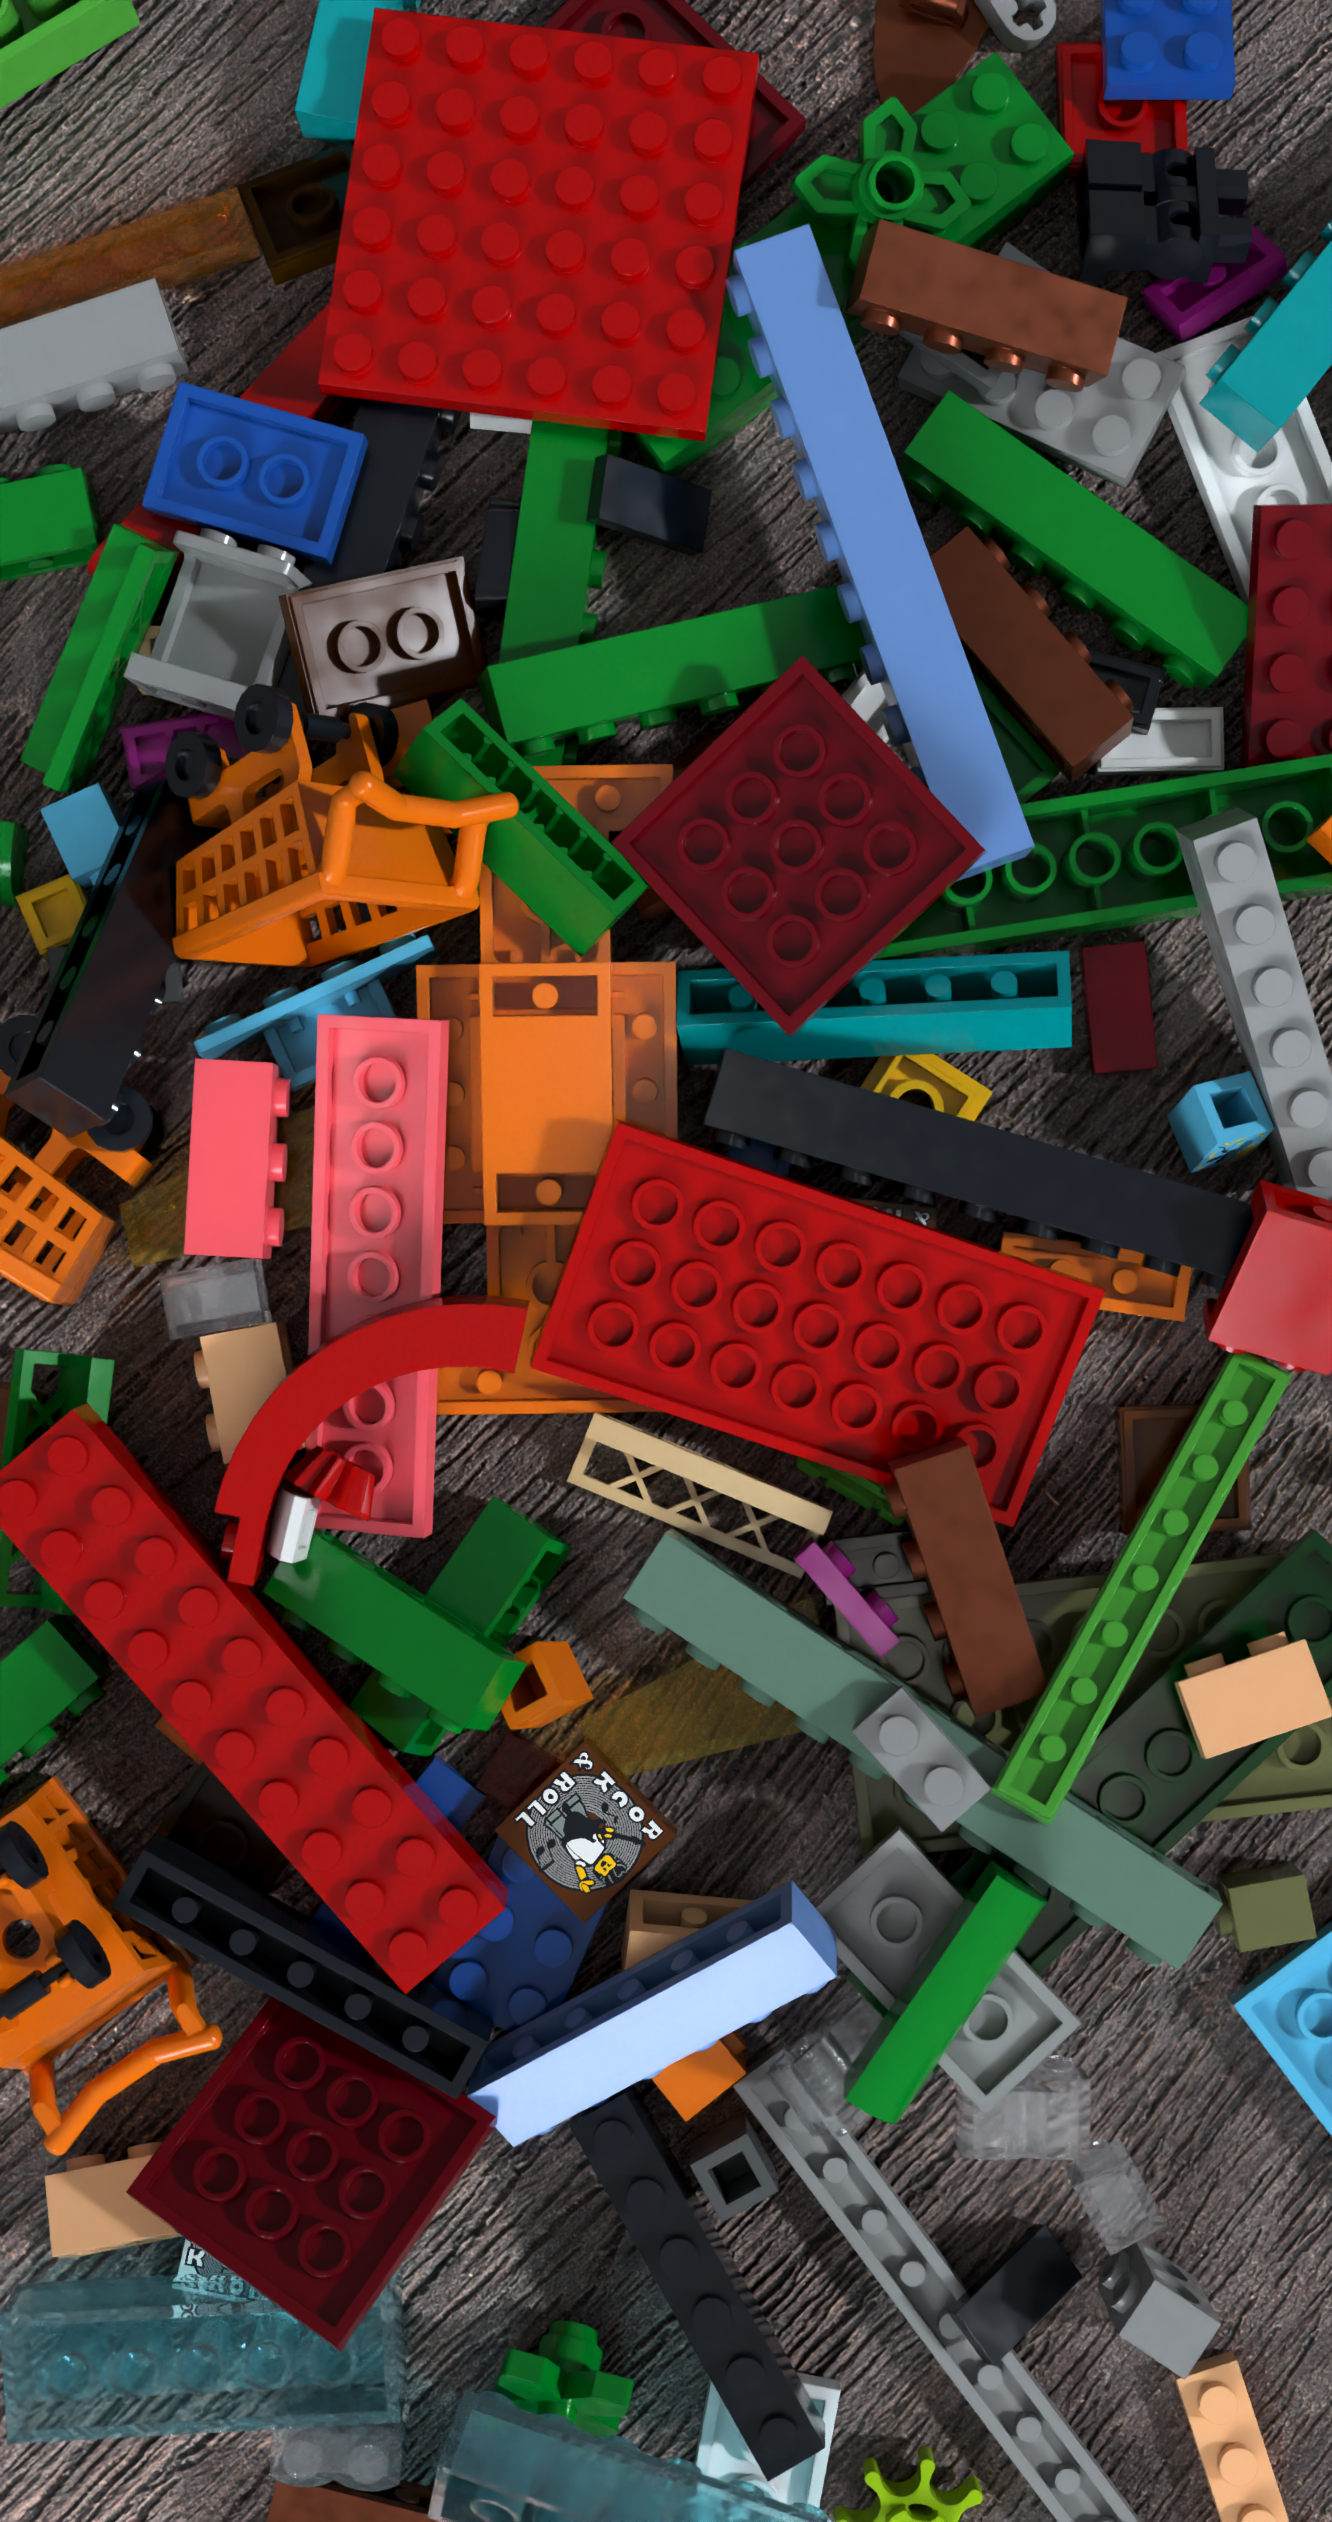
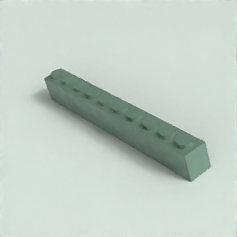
[623,1528,1223,1971]

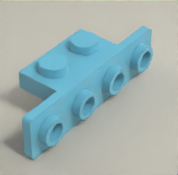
[193,933,438,1092]

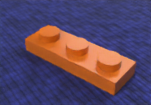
[998,1231,1192,1322]

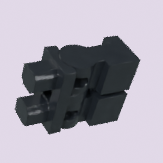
[1076,139,1252,283]

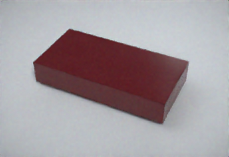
[1079,941,1158,1075]

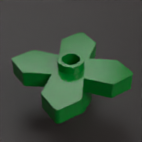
[790,97,971,273]
[490,2320,634,2440]

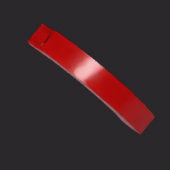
[214,1295,530,1586]

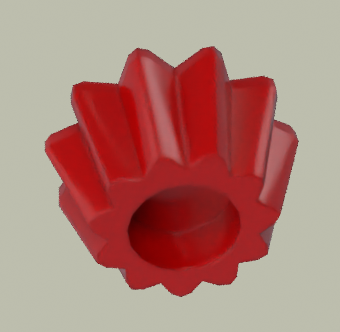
[284,1445,375,1521]

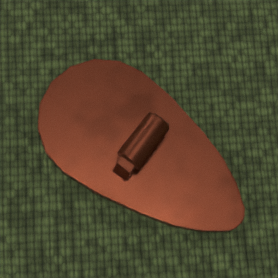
[872,0,990,116]

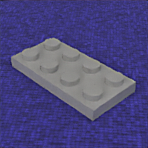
[897,337,1185,489]
[813,1825,1081,2114]

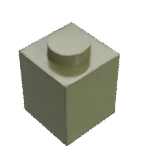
[1213,1862,1317,1953]

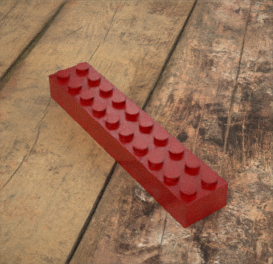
[0,1403,509,1995]

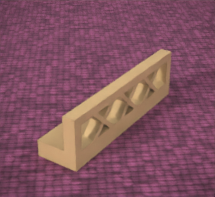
[567,1412,833,1579]

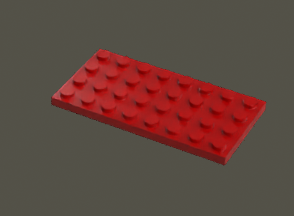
[529,1119,1106,1527]

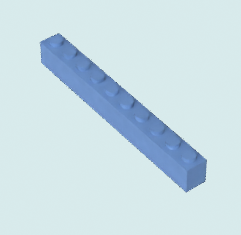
[725,224,1035,882]

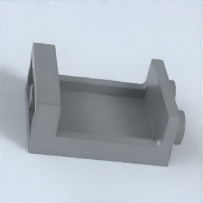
[124,528,313,721]

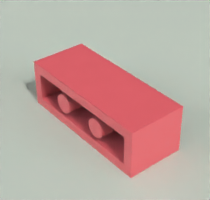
[184,1058,291,1259]

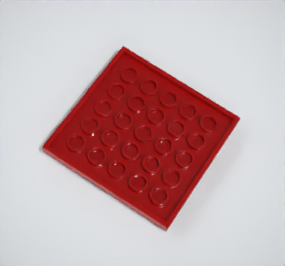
[317,8,759,442]

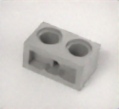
[1098,2236,1221,2380]

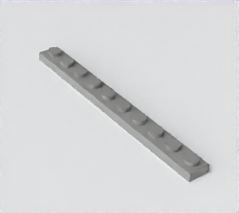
[733,2041,1142,2522]

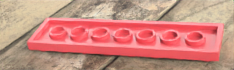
[304,1014,450,1539]

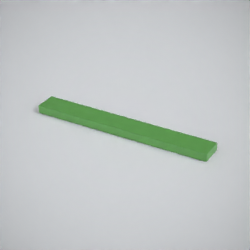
[988,1352,1292,1826]

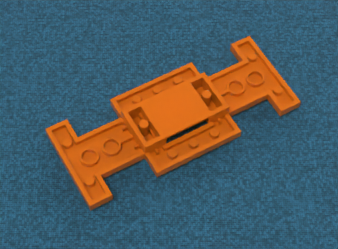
[412,764,678,1415]

